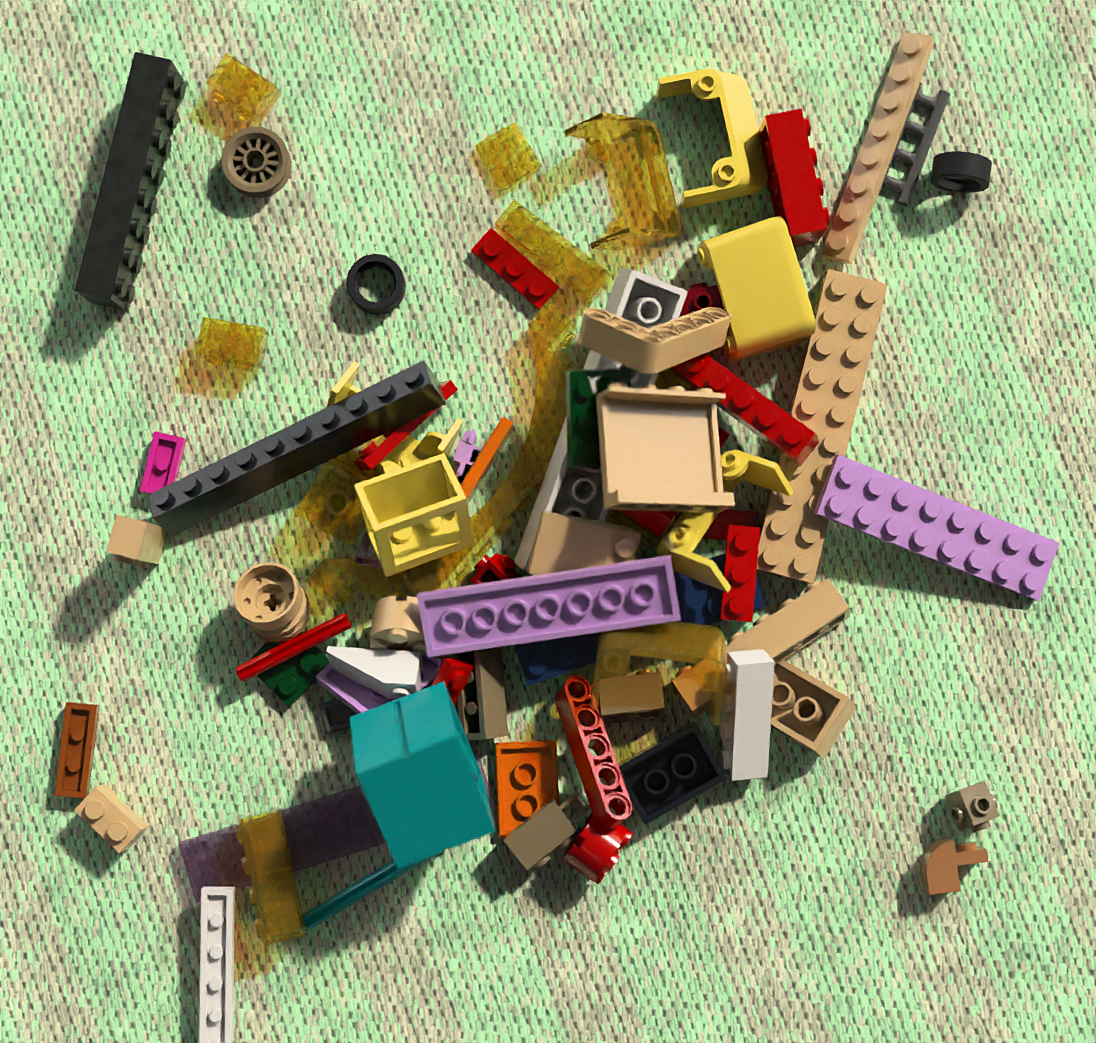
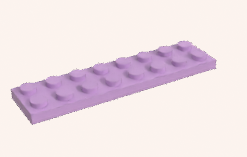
[813,454,1059,601]
[417,555,680,657]

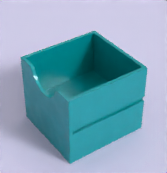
[350,682,496,869]

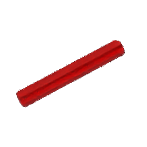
[235,613,351,682]

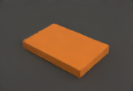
[454,417,514,505]
[494,740,559,837]

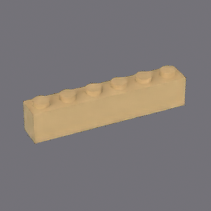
[672,579,850,718]

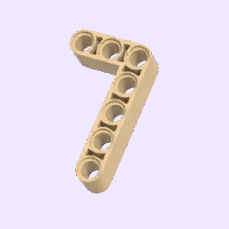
[578,307,731,373]

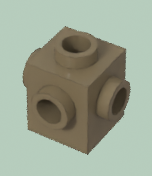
[945,780,1000,833]

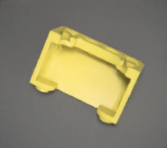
[697,216,816,362]

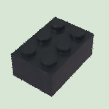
[618,722,727,825]

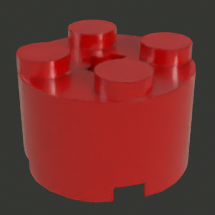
[562,813,633,884]

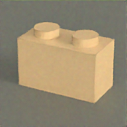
[74,784,149,853]

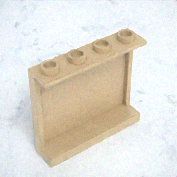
[596,383,735,513]

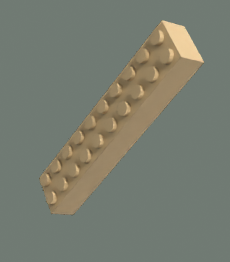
[757,269,888,585]

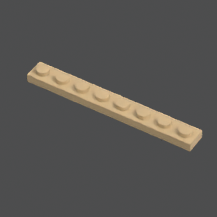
[821,32,935,265]

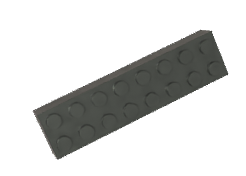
[74,52,186,311]

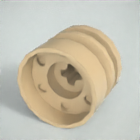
[233,562,311,643]

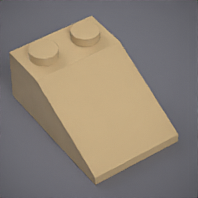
[527,510,641,575]
[771,660,856,760]

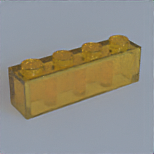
[495,199,611,305]
[236,808,306,946]

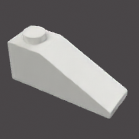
[326,646,424,700]

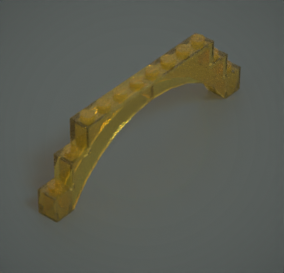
[305,301,582,606]

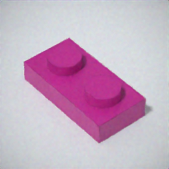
[140,431,187,494]

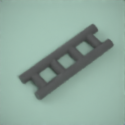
[878,82,950,206]

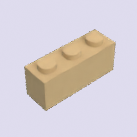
[106,514,168,568]

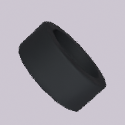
[931,151,992,193]
[346,253,406,315]

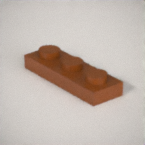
[54,702,100,799]

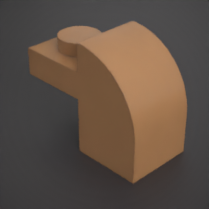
[920,837,989,895]

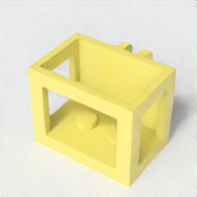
[354,453,475,577]

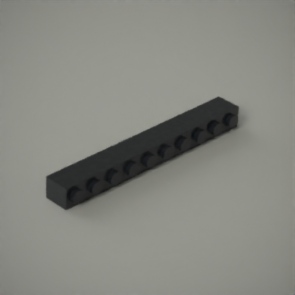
[149,360,446,537]

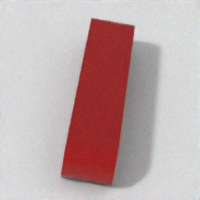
[554,676,632,830]

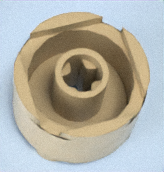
[369,596,427,657]

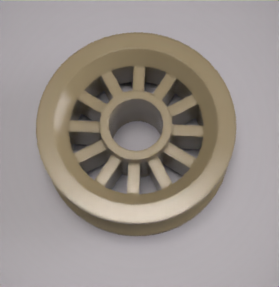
[221,127,292,198]

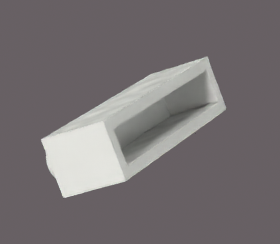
[718,649,774,781]

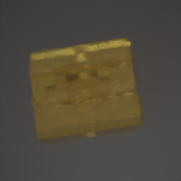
[475,122,542,190]

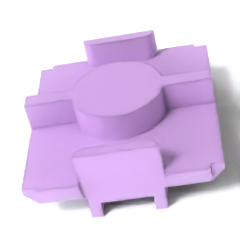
[452,429,480,483]

